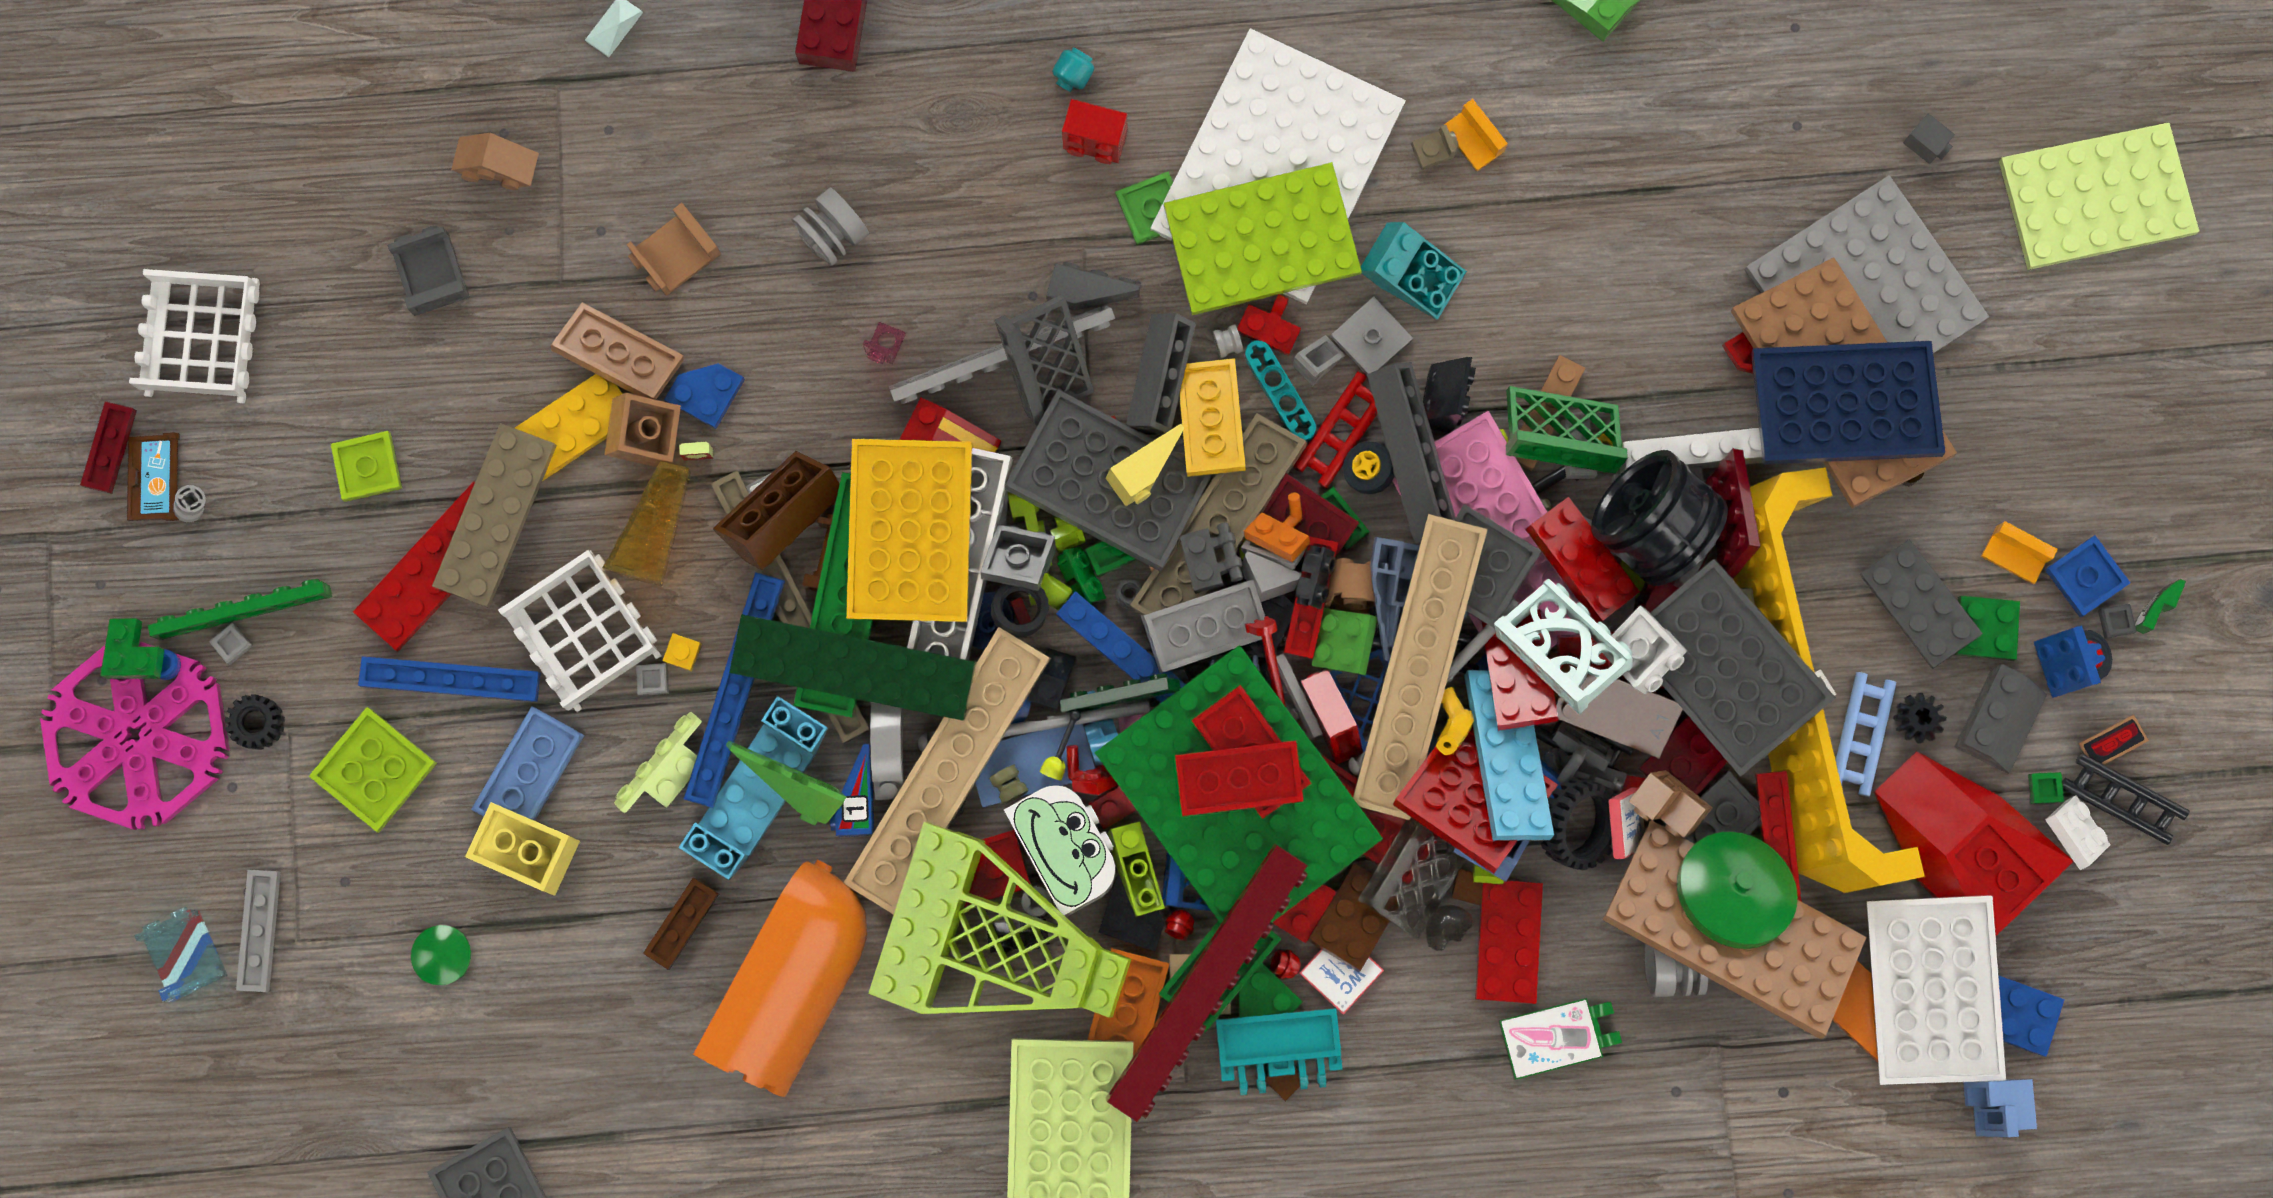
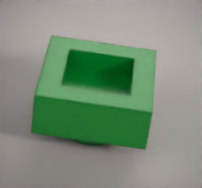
[2028,772,2064,804]

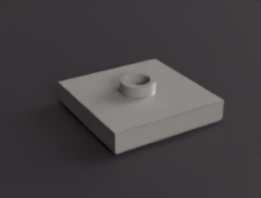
[1331,296,1413,375]

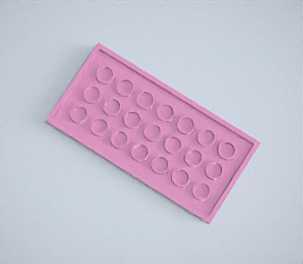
[1392,411,1579,648]

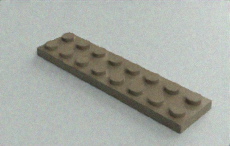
[1130,413,1307,615]

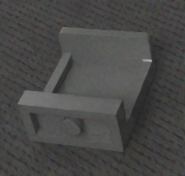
[387,226,470,316]

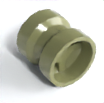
[989,764,1029,805]

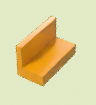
[1444,99,1508,171]
[1981,521,2058,584]

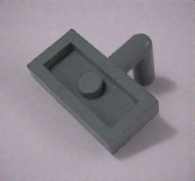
[1552,721,1614,783]

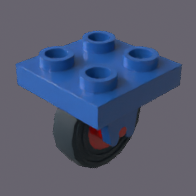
[2034,625,2113,698]

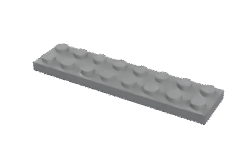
[888,305,1115,404]

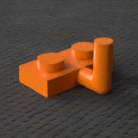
[1244,492,1310,562]

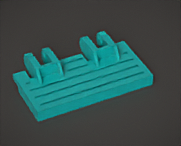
[1216,1008,1343,1095]

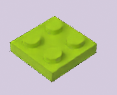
[331,431,402,502]

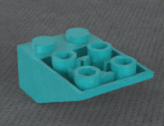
[1361,222,1467,320]

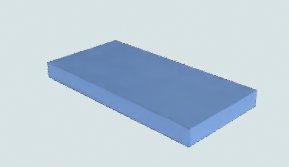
[471,706,585,821]
[975,724,1095,808]

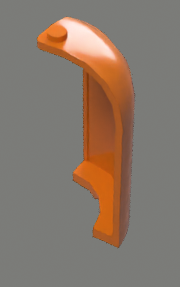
[693,859,868,1097]

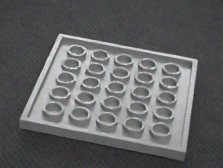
[1745,175,1989,354]

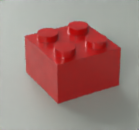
[1062,99,1128,164]

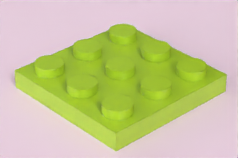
[309,707,437,833]

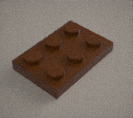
[1308,863,1405,972]

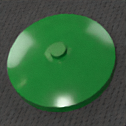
[1677,832,1798,949]

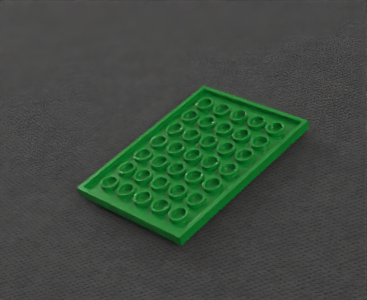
[1094,645,1383,924]

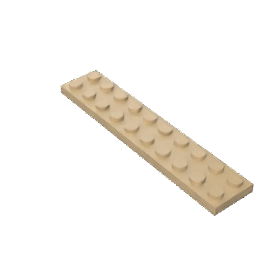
[1353,514,1487,820]
[844,627,1051,915]

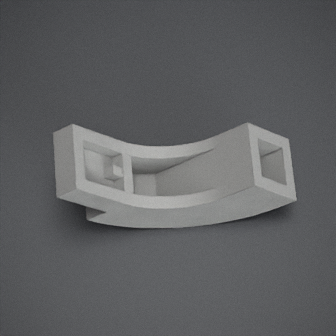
[870,702,905,800]

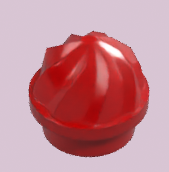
[1165,910,1194,941]
[1270,949,1301,979]

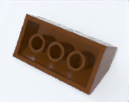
[713,451,840,570]

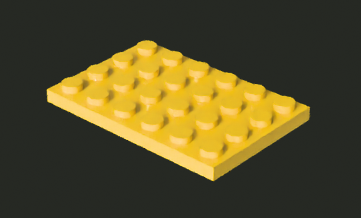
[846,439,973,622]

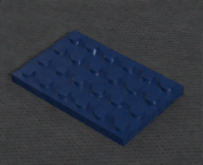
[1751,341,1945,465]

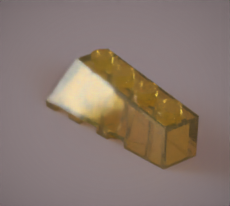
[602,461,691,587]

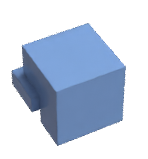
[1963,1079,2037,1137]

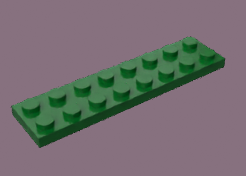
[793,472,873,718]

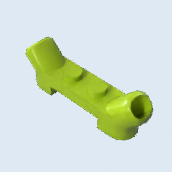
[1007,492,1073,610]

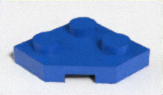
[664,363,745,429]

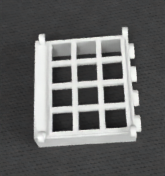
[129,269,260,403]
[498,550,661,712]

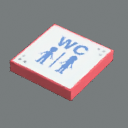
[1608,788,1645,859]
[1299,949,1384,1015]

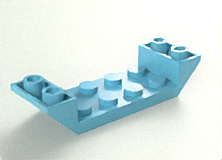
[678,696,828,880]

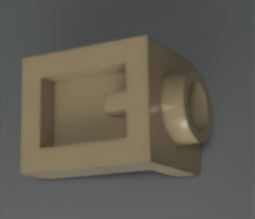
[1411,125,1458,170]

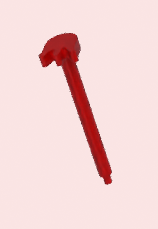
[1245,616,1286,707]

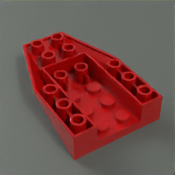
[1873,751,2074,937]

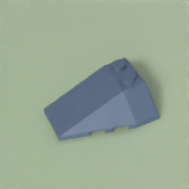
[1370,537,1469,661]

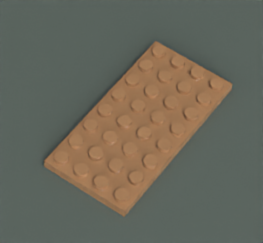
[1731,257,1957,509]
[1602,820,1866,1040]

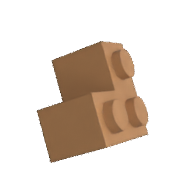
[451,133,539,190]
[1629,770,1713,838]

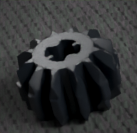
[1893,693,1947,744]

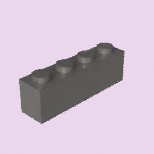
[1126,313,1196,434]

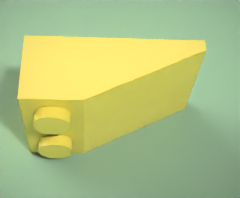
[465,802,580,896]

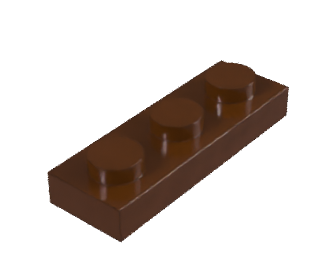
[643,877,719,970]

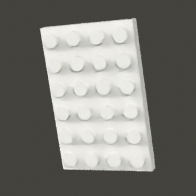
[1867,896,2006,1085]

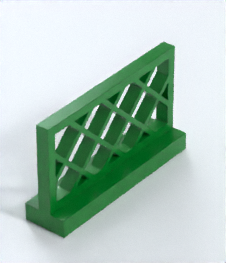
[1506,386,1628,474]

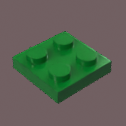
[1955,595,2020,661]

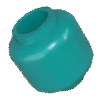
[1052,47,1095,92]

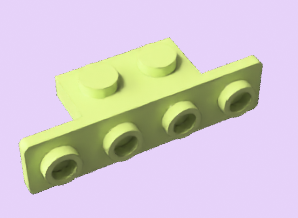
[614,712,702,813]

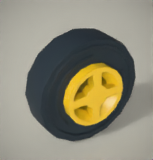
[1343,441,1395,494]

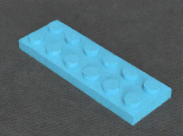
[1464,670,1554,841]

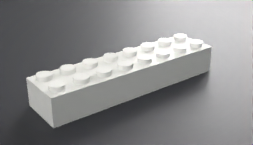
[907,448,1013,660]

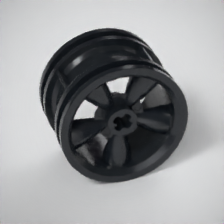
[1591,450,1728,586]

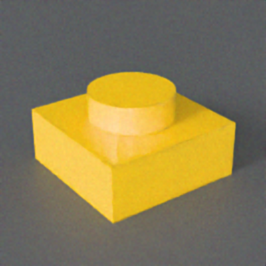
[662,633,702,672]

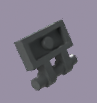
[1180,522,1243,594]

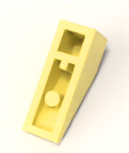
[1105,424,1184,506]

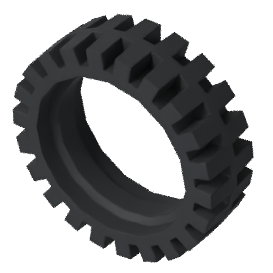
[1541,778,1616,870]

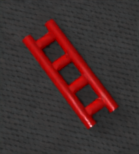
[1293,371,1378,489]

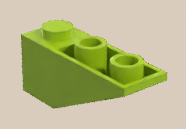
[1106,821,1165,917]

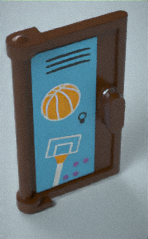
[127,432,180,521]

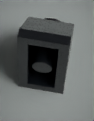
[1028,648,1076,713]

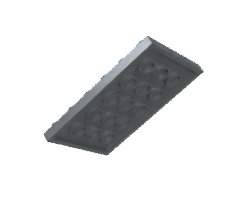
[1005,389,1212,572]
[1650,559,1836,776]

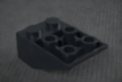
[1423,357,1476,433]

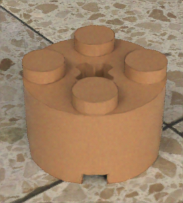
[1325,558,1376,614]

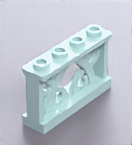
[1494,579,1633,714]

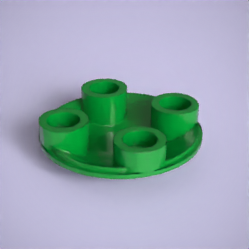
[411,925,471,985]

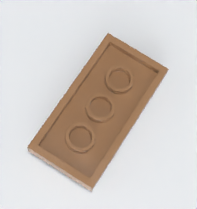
[551,302,684,400]

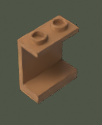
[627,203,721,296]

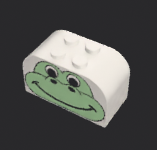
[1004,786,1115,917]

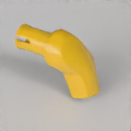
[1436,687,1474,755]

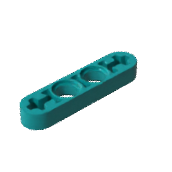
[1245,340,1316,442]

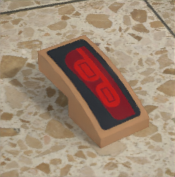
[2079,714,2149,765]

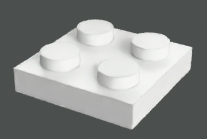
[2045,795,2110,870]

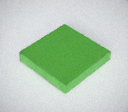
[1115,171,1173,245]

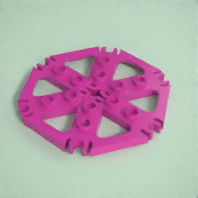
[40,641,230,830]

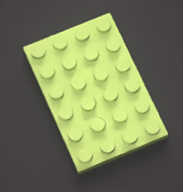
[1999,123,2199,270]
[1007,1038,1133,1198]

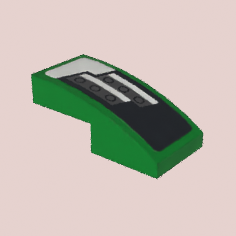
[2135,579,2186,634]

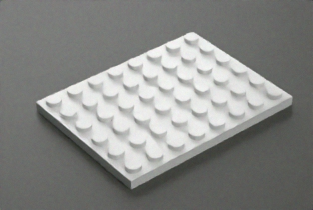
[1150,28,1406,305]

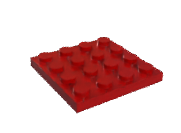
[1393,727,1558,874]

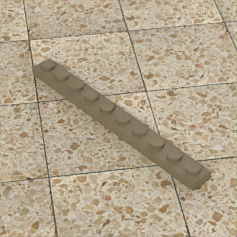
[711,471,870,744]

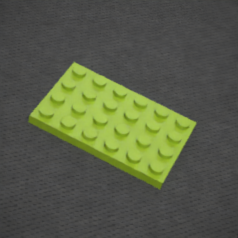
[1163,162,1362,315]

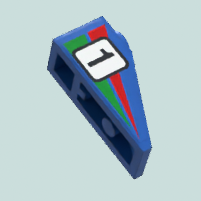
[830,744,875,838]

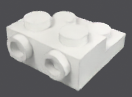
[1602,606,1687,694]

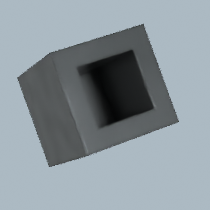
[1903,113,1955,164]

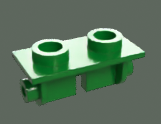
[1057,546,1106,605]

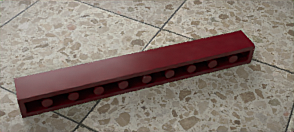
[1106,844,1308,1122]

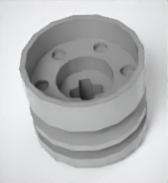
[791,187,869,266]
[1645,944,1708,998]

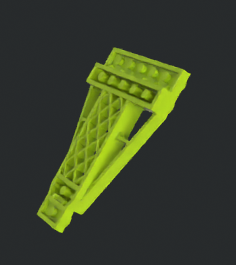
[868,822,1131,1018]

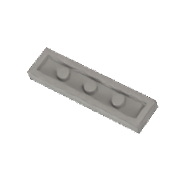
[236,870,281,992]

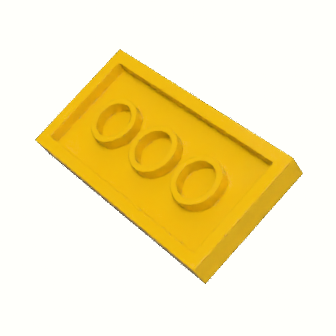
[1180,358,1246,477]
[515,374,623,481]

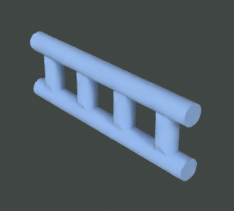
[1836,672,1897,797]

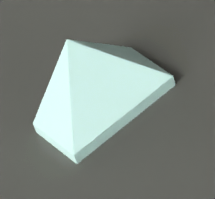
[585,0,643,57]

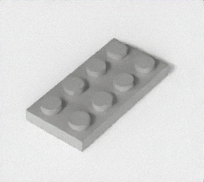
[1141,580,1265,673]

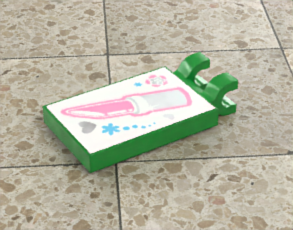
[1499,998,1622,1080]

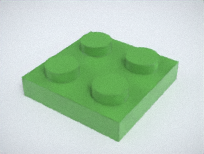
[1312,608,1378,676]

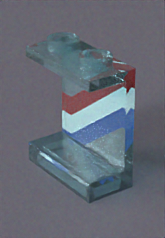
[134,907,228,1002]

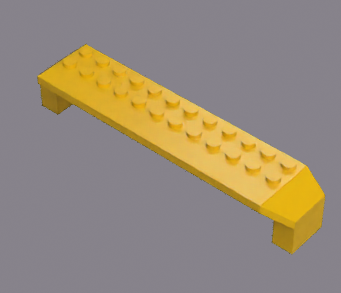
[1733,467,1925,893]

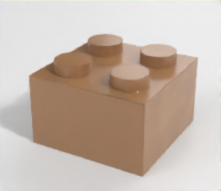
[605,393,681,468]

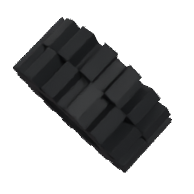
[225,694,285,750]

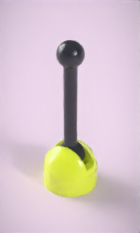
[1039,710,1081,781]

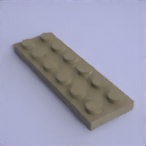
[432,423,557,608]

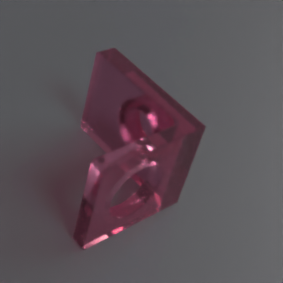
[862,322,906,365]

